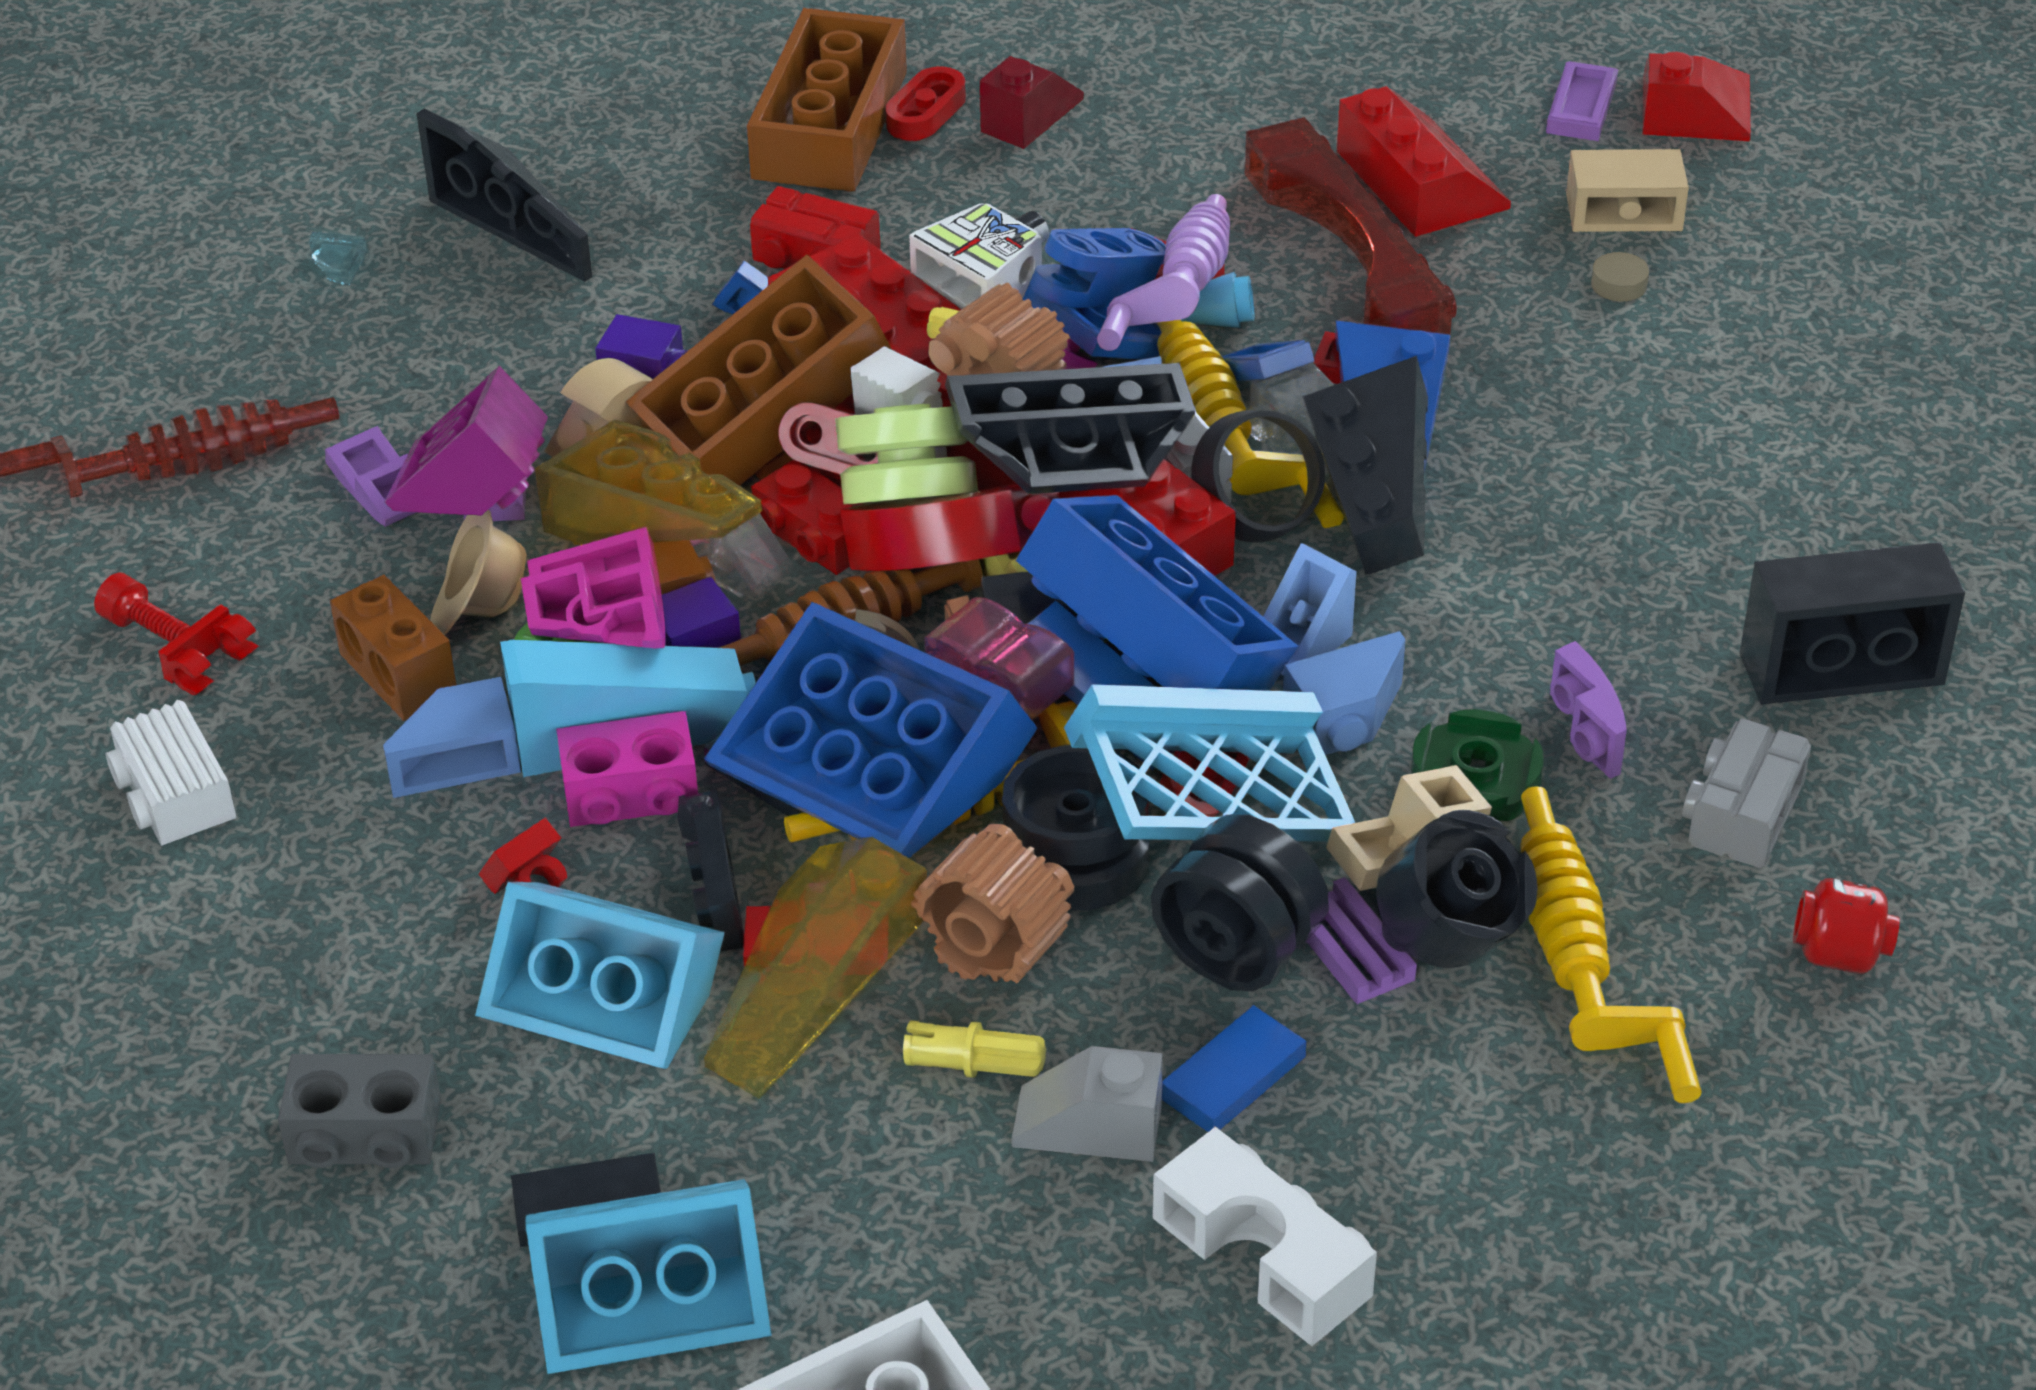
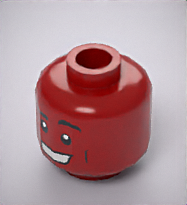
[1793,878,1900,974]

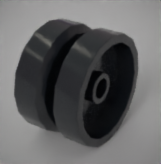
[1002,745,1150,911]
[1150,814,1329,992]

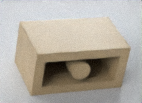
[1566,149,1689,232]

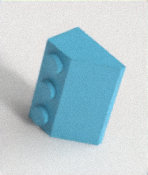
[475,882,725,1069]
[526,1179,771,1374]

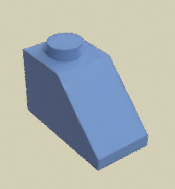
[1283,631,1405,755]
[383,677,521,798]

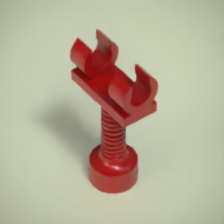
[94,572,259,696]

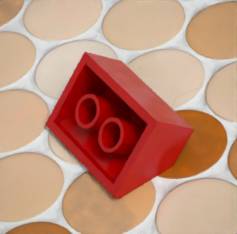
[1337,86,1511,237]

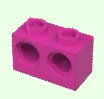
[556,711,698,827]

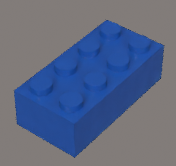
[1015,495,1298,691]

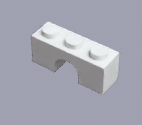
[1153,1127,1377,1346]

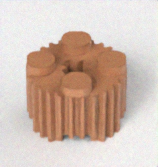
[928,283,1070,376]
[911,824,1074,984]

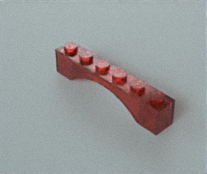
[1245,117,1457,336]

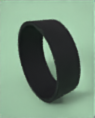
[1191,410,1325,543]

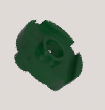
[1411,709,1544,821]

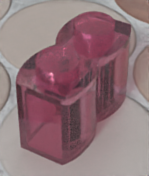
[924,597,1074,720]

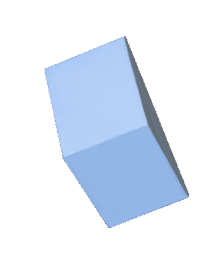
[1263,543,1357,676]

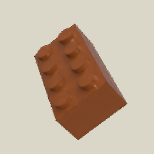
[747,8,907,192]
[626,255,892,506]

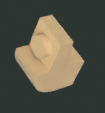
[544,358,653,482]
[1326,765,1492,891]

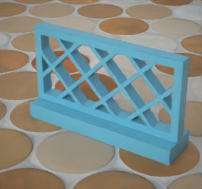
[1064,685,1355,841]

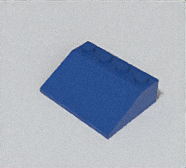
[704,602,1038,862]

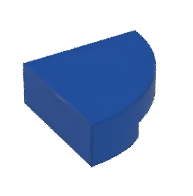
[712,260,768,314]

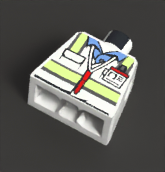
[909,204,1049,310]

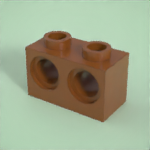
[330,574,457,721]

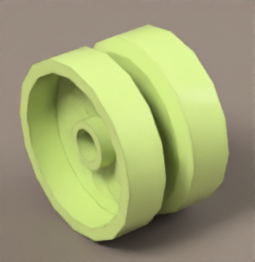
[835,404,978,505]

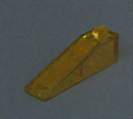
[535,419,762,546]
[704,837,927,1099]

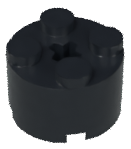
[1376,810,1538,968]

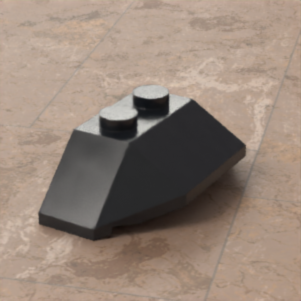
[945,363,1196,494]

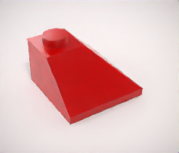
[1642,52,1751,142]

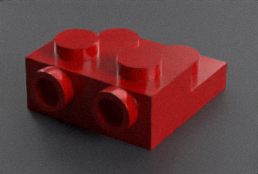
[751,459,917,575]

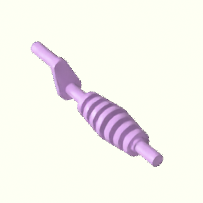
[1097,194,1230,351]

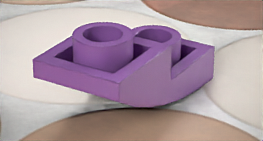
[1550,641,1627,779]

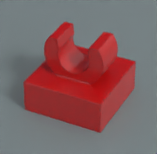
[478,817,568,894]

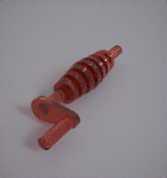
[0,397,340,498]

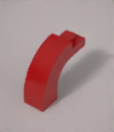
[840,483,1059,571]

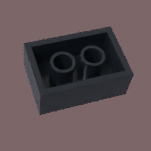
[1739,542,1965,705]

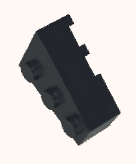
[1302,356,1428,574]

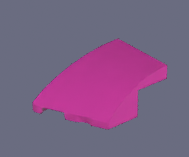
[521,527,665,649]

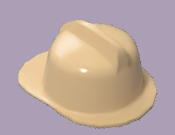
[430,510,527,635]

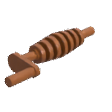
[719,559,983,666]

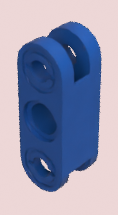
[1029,228,1166,308]

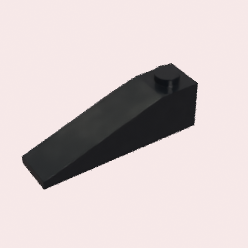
[416,109,593,282]

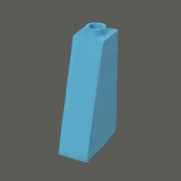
[500,640,756,777]

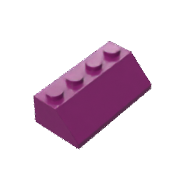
[385,366,548,516]

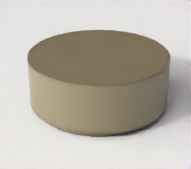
[1591,252,1649,302]

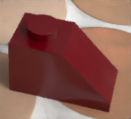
[979,56,1084,149]

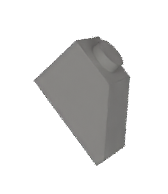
[1011,1046,1163,1162]

